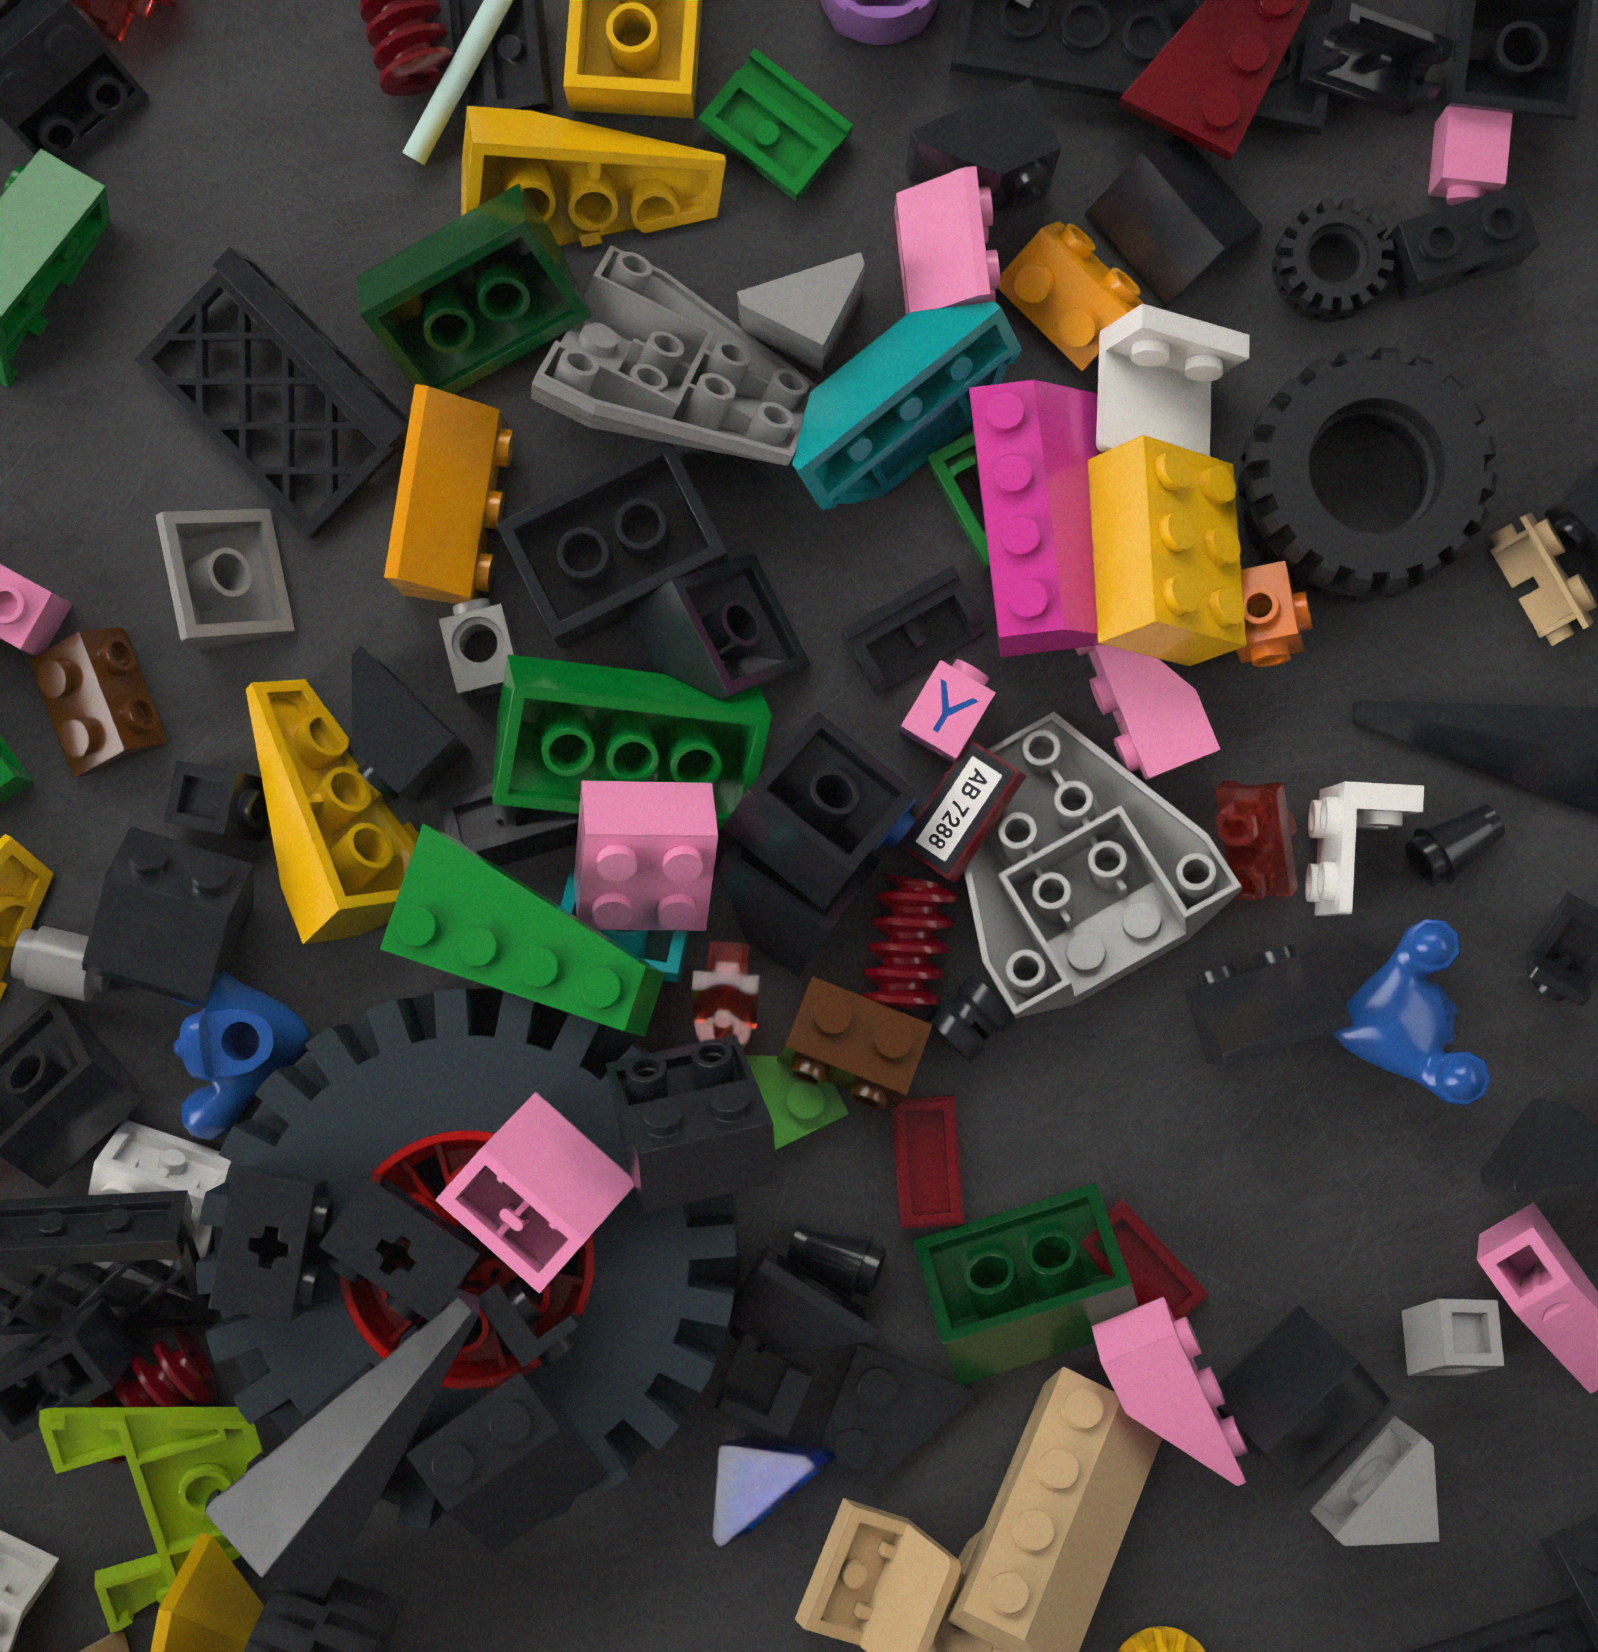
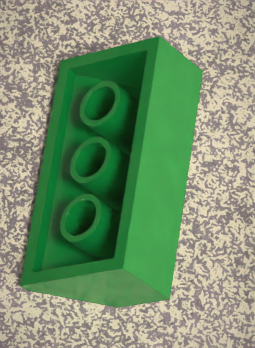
[492,654,772,830]

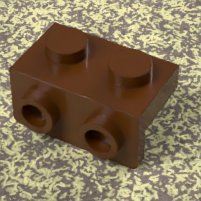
[28,627,167,778]
[777,976,932,1110]

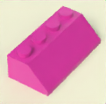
[969,380,1104,657]

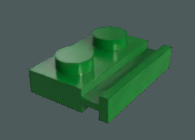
[698,48,853,202]

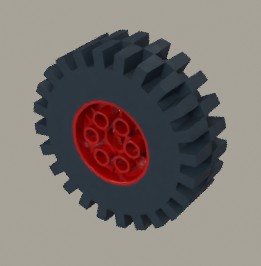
[196,989,740,1533]

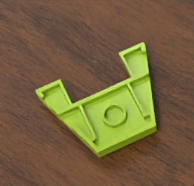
[39,1407,267,1633]

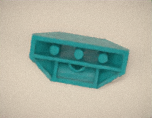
[792,301,1022,510]

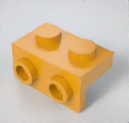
[999,221,1144,371]

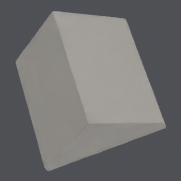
[737,252,865,375]
[155,509,295,652]
[1310,1416,1439,1546]

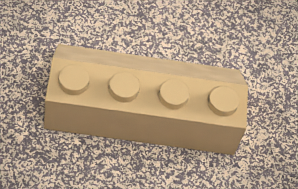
[945,1367,1162,1652]

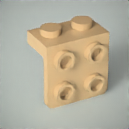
[795,1498,961,1652]

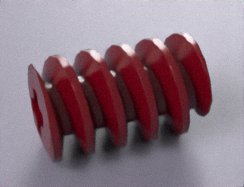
[359,0,454,96]
[858,873,958,1010]
[79,1328,217,1464]

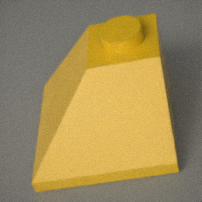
[150,1532,265,1652]

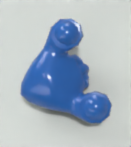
[1332,918,1492,1106]
[172,969,312,1140]

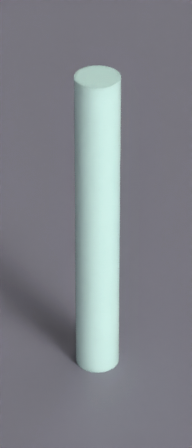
[402,0,513,165]

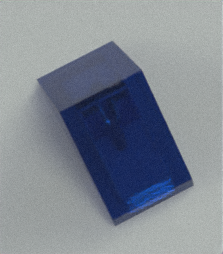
[713,1436,836,1548]

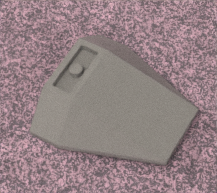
[531,245,818,466]
[944,712,1242,1018]

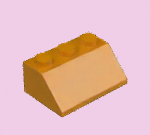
[384,384,515,604]

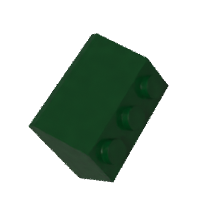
[357,183,592,394]
[913,1182,1138,1386]

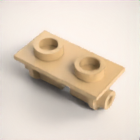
[1489,513,1597,646]

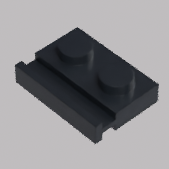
[449,0,554,122]

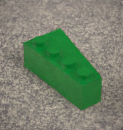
[380,823,665,1037]

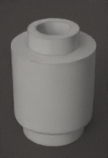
[11,926,111,1002]

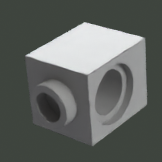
[439,598,519,700]
[1402,1299,1504,1376]

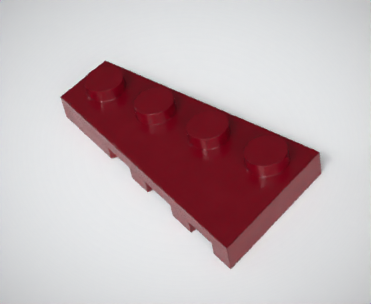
[1117,0,1311,161]

